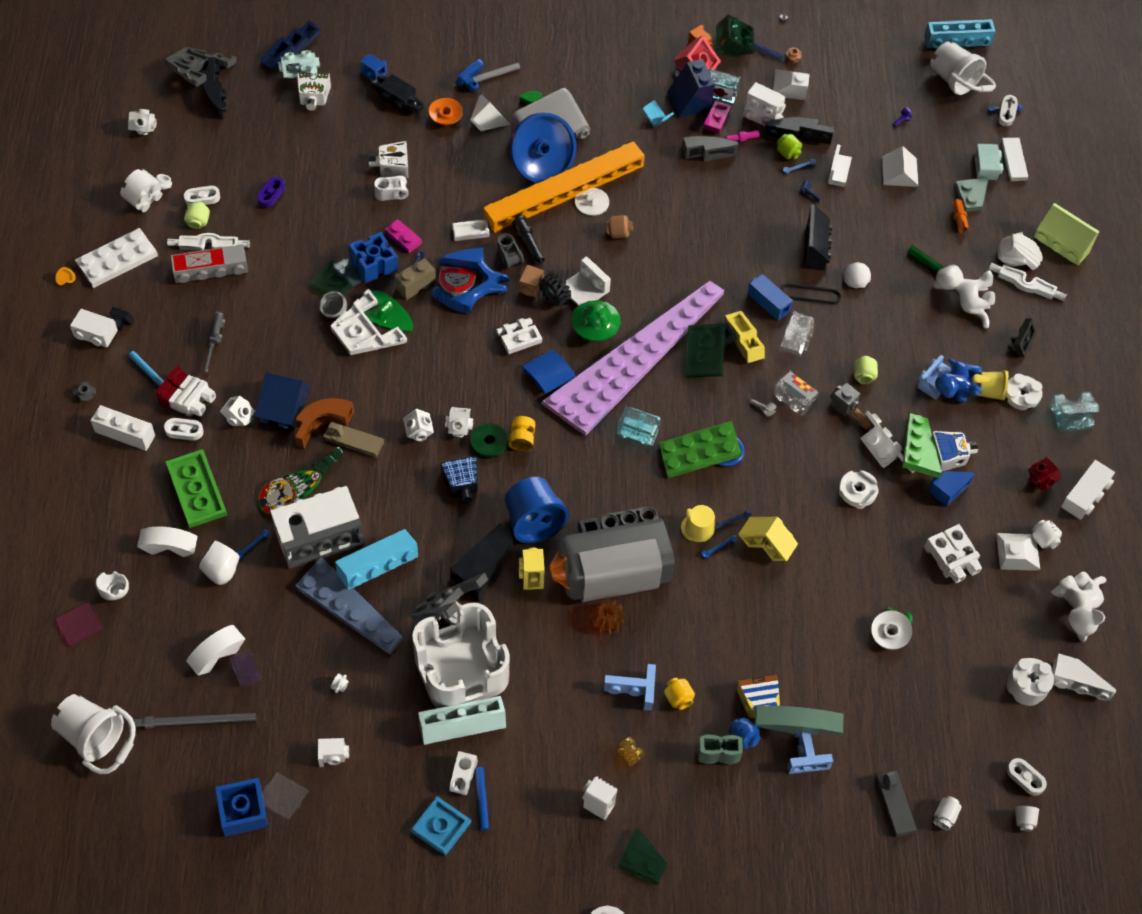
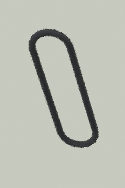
[780,283,842,303]

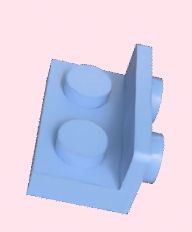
[917,355,951,400]

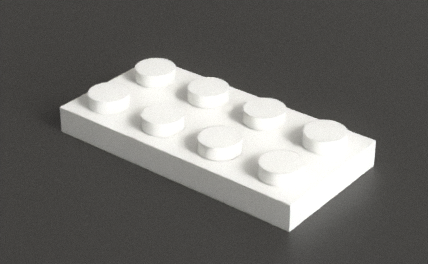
[75,228,158,288]

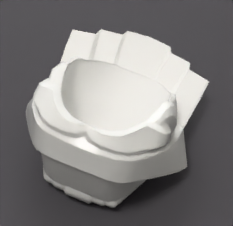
[997,232,1043,270]

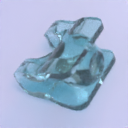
[1051,391,1099,431]

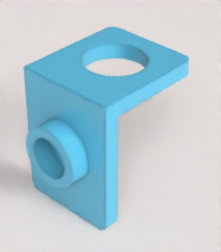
[642,100,674,128]

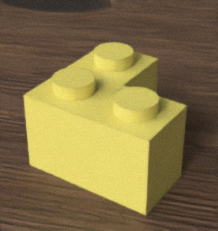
[739,517,798,561]

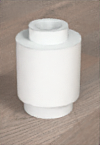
[934,796,962,830]

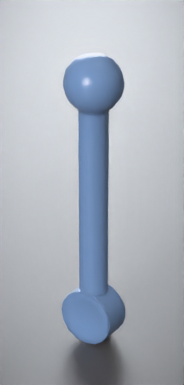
[783,158,816,174]

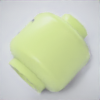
[184,202,210,229]
[854,356,878,384]

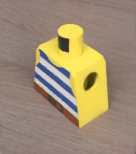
[737,675,780,718]

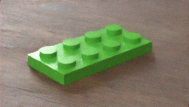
[659,421,742,478]
[165,449,227,528]

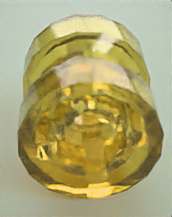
[616,737,645,767]

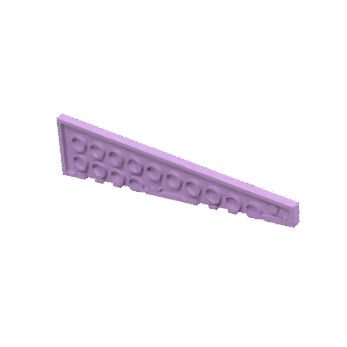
[542,281,724,436]

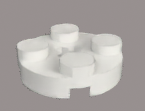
[1006,374,1042,410]
[839,470,878,509]

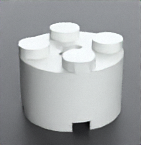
[120,169,162,212]
[1007,658,1054,706]

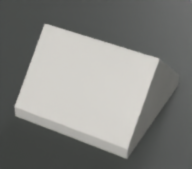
[882,146,918,187]

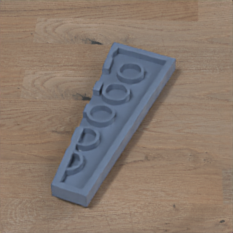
[295,557,403,654]

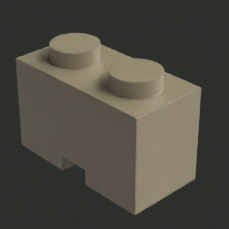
[395,258,436,300]

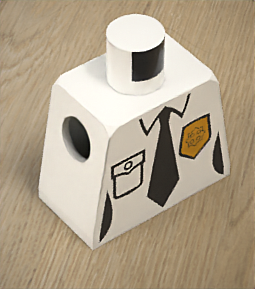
[369,141,408,178]

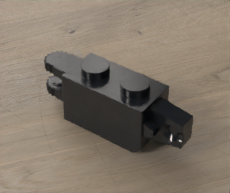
[370,74,424,114]

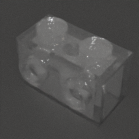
[780,311,816,356]

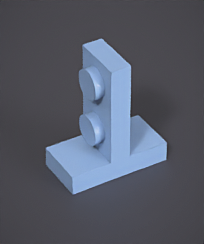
[604,664,656,711]
[787,731,833,774]

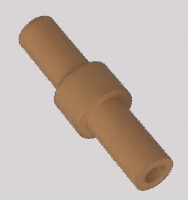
[852,408,875,431]

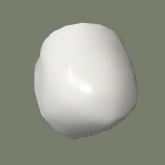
[199,541,240,585]

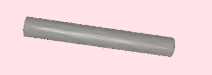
[472,63,520,82]

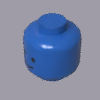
[728,718,760,749]

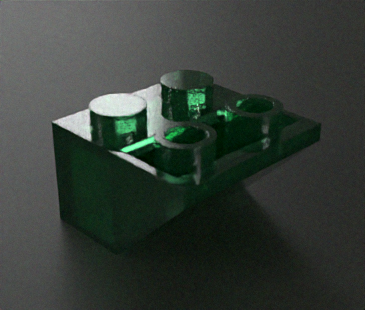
[716,14,755,56]

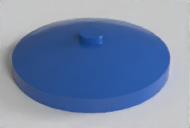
[510,113,577,183]

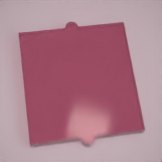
[56,603,103,647]

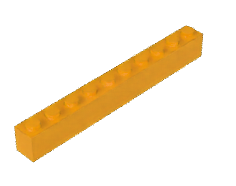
[484,141,645,233]

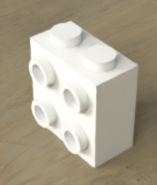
[743,82,786,127]

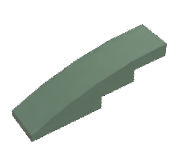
[755,705,843,736]

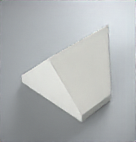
[470,95,511,131]

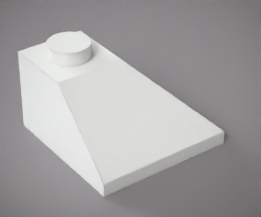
[773,69,809,100]
[996,533,1040,571]

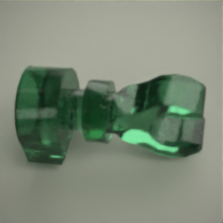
[312,446,344,476]

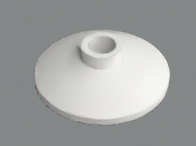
[871,611,912,650]

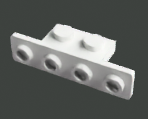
[860,411,915,473]

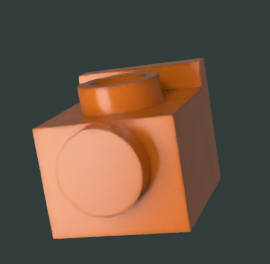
[688,25,713,48]

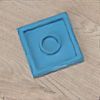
[411,796,471,856]

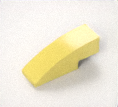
[725,311,765,363]

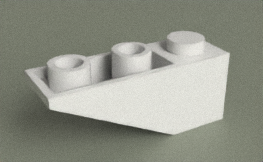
[1052,654,1116,701]

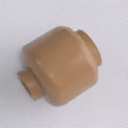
[606,215,633,239]

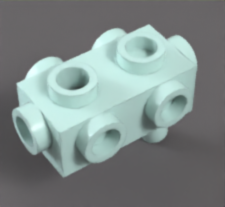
[278,50,320,79]

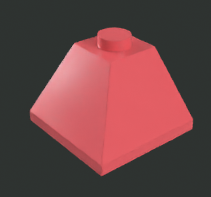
[673,35,721,74]

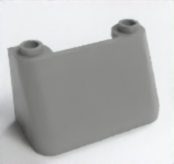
[511,88,590,139]

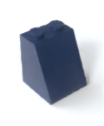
[667,59,715,118]
[254,372,310,429]

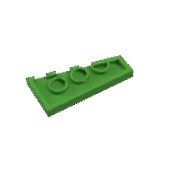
[902,413,942,478]

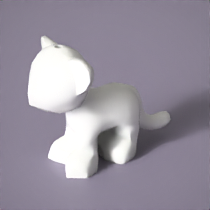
[933,265,995,329]
[1051,571,1106,642]

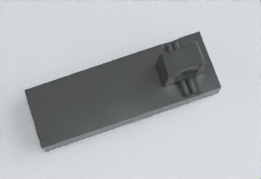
[875,771,917,837]

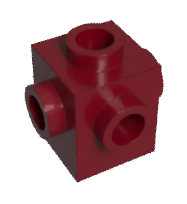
[1028,457,1061,491]

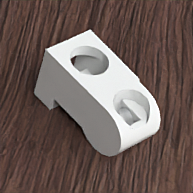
[449,751,478,795]

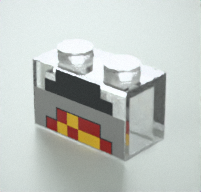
[774,371,819,416]

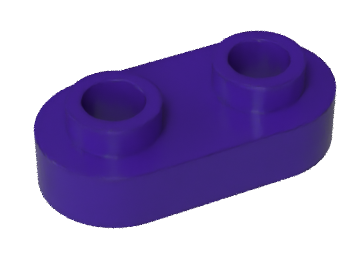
[257,177,285,207]

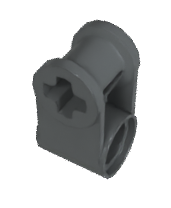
[497,233,524,269]

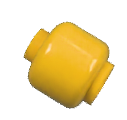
[664,678,695,710]

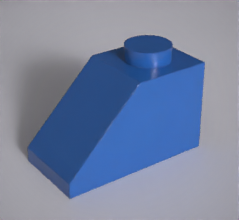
[929,471,975,507]

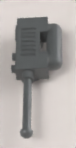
[203,311,225,373]

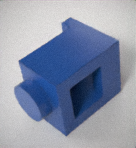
[360,54,387,82]

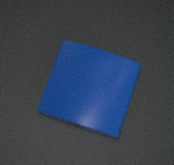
[523,349,576,394]

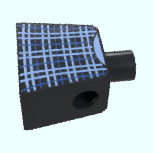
[440,456,478,503]

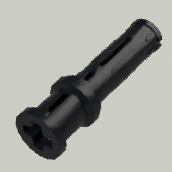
[512,215,545,265]

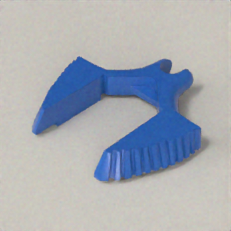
[431,248,509,314]

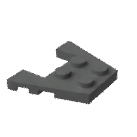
[165,47,237,87]
[410,573,488,622]

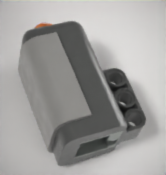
[549,507,675,602]

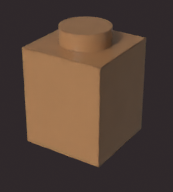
[519,265,544,297]

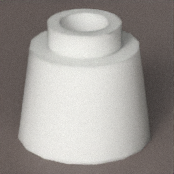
[1015,806,1039,832]

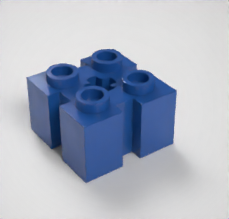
[349,232,398,283]

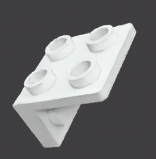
[566,256,611,306]

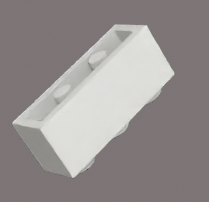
[91,405,155,451]
[1061,460,1115,520]

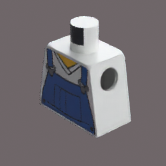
[932,431,978,471]

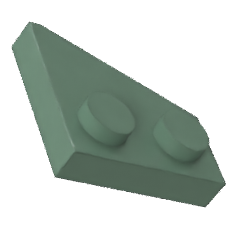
[955,177,988,212]

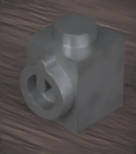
[830,383,861,417]

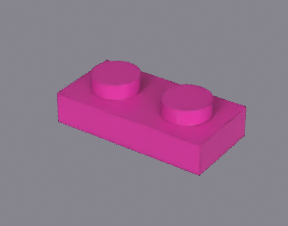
[704,101,731,133]
[385,219,422,253]

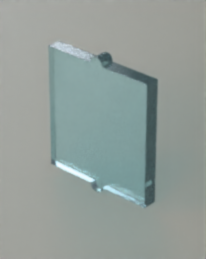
[332,259,365,287]

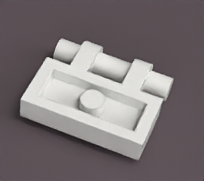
[496,318,542,354]

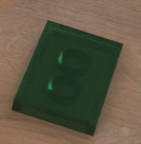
[685,324,726,378]

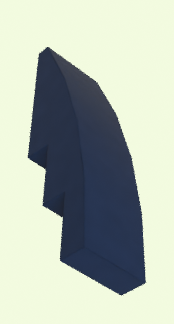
[259,20,322,71]

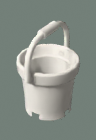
[930,41,996,95]
[51,694,135,774]

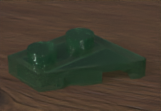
[619,828,668,885]

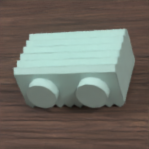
[974,144,1003,181]

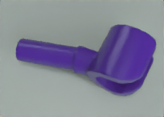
[893,107,912,127]

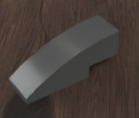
[682,136,738,161]

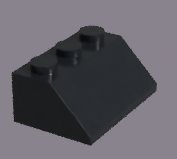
[804,204,832,270]

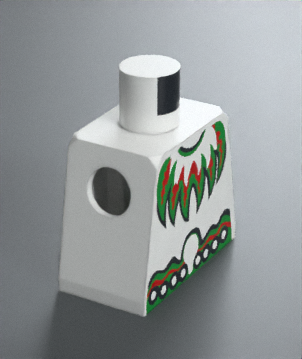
[297,73,331,110]

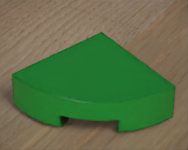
[519,91,543,105]

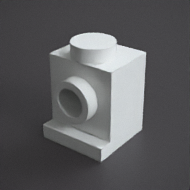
[318,738,349,767]

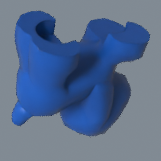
[934,358,982,403]

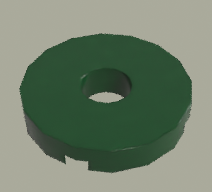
[470,423,508,459]

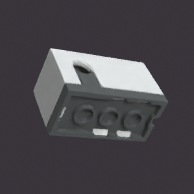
[271,486,365,569]

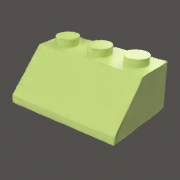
[1034,203,1099,265]

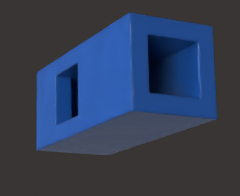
[748,274,793,320]

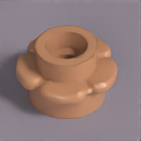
[785,48,802,63]

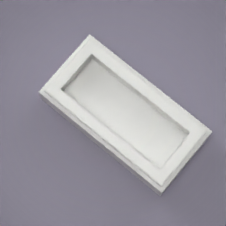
[452,219,490,241]

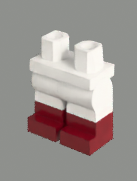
[155,366,216,417]

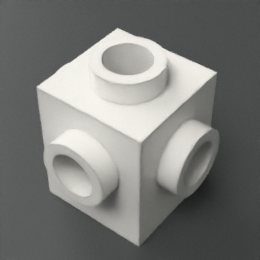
[128,109,157,135]
[220,396,255,427]
[445,407,473,437]
[403,409,434,442]

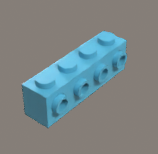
[924,19,995,48]
[335,529,418,590]

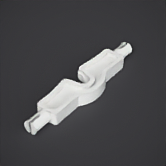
[167,233,250,251]
[989,263,1067,301]

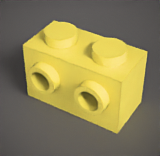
[519,548,544,590]

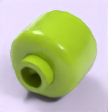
[777,134,802,160]

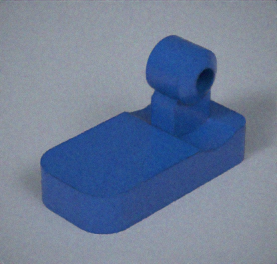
[455,59,484,92]

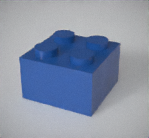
[215,778,268,837]

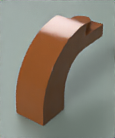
[294,398,354,449]

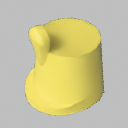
[972,370,1008,400]
[681,505,715,542]

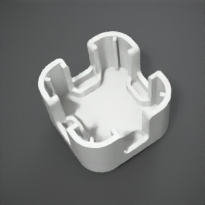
[413,603,509,708]

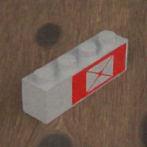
[171,244,248,283]

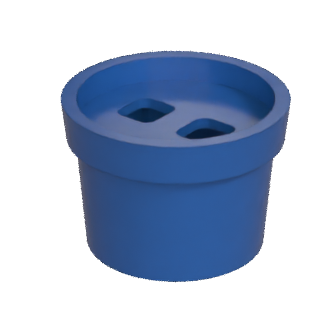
[505,477,569,543]

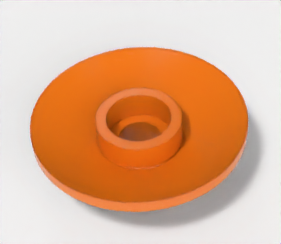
[429,98,463,125]

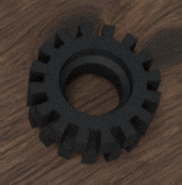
[538,272,571,307]

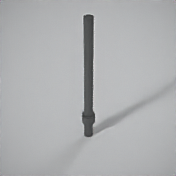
[128,713,256,729]

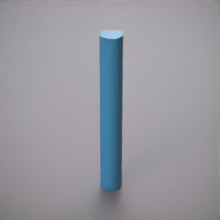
[129,351,164,386]

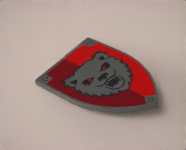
[439,266,477,297]

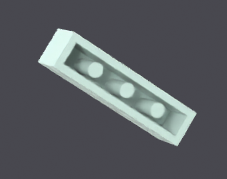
[418,696,506,745]

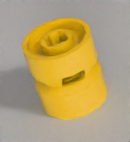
[509,416,535,452]

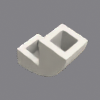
[137,527,197,557]
[186,625,245,675]

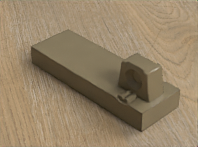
[323,422,384,458]

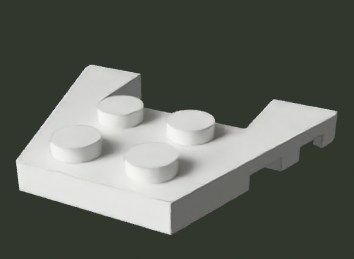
[331,289,407,355]

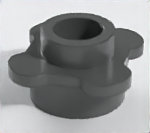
[73,381,96,401]

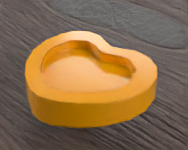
[55,267,76,285]

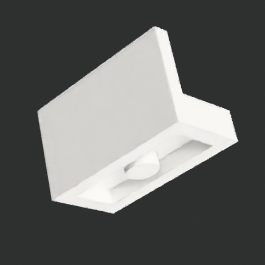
[828,144,852,187]

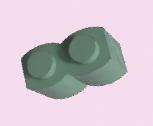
[697,735,743,764]

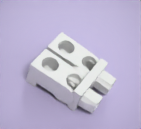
[924,524,982,583]

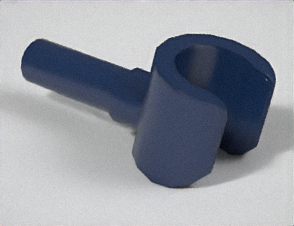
[800,181,821,202]

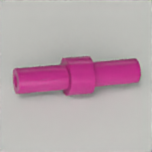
[725,130,759,142]

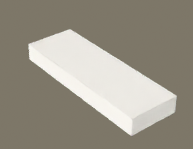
[1001,138,1028,181]

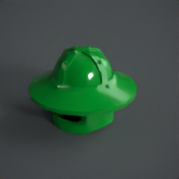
[571,300,621,342]

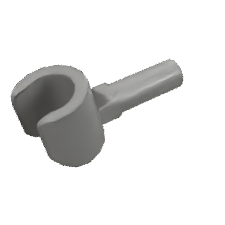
[750,399,776,417]

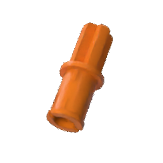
[952,199,969,233]

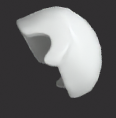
[844,262,871,288]
[95,571,129,601]

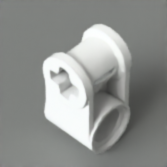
[374,176,409,201]

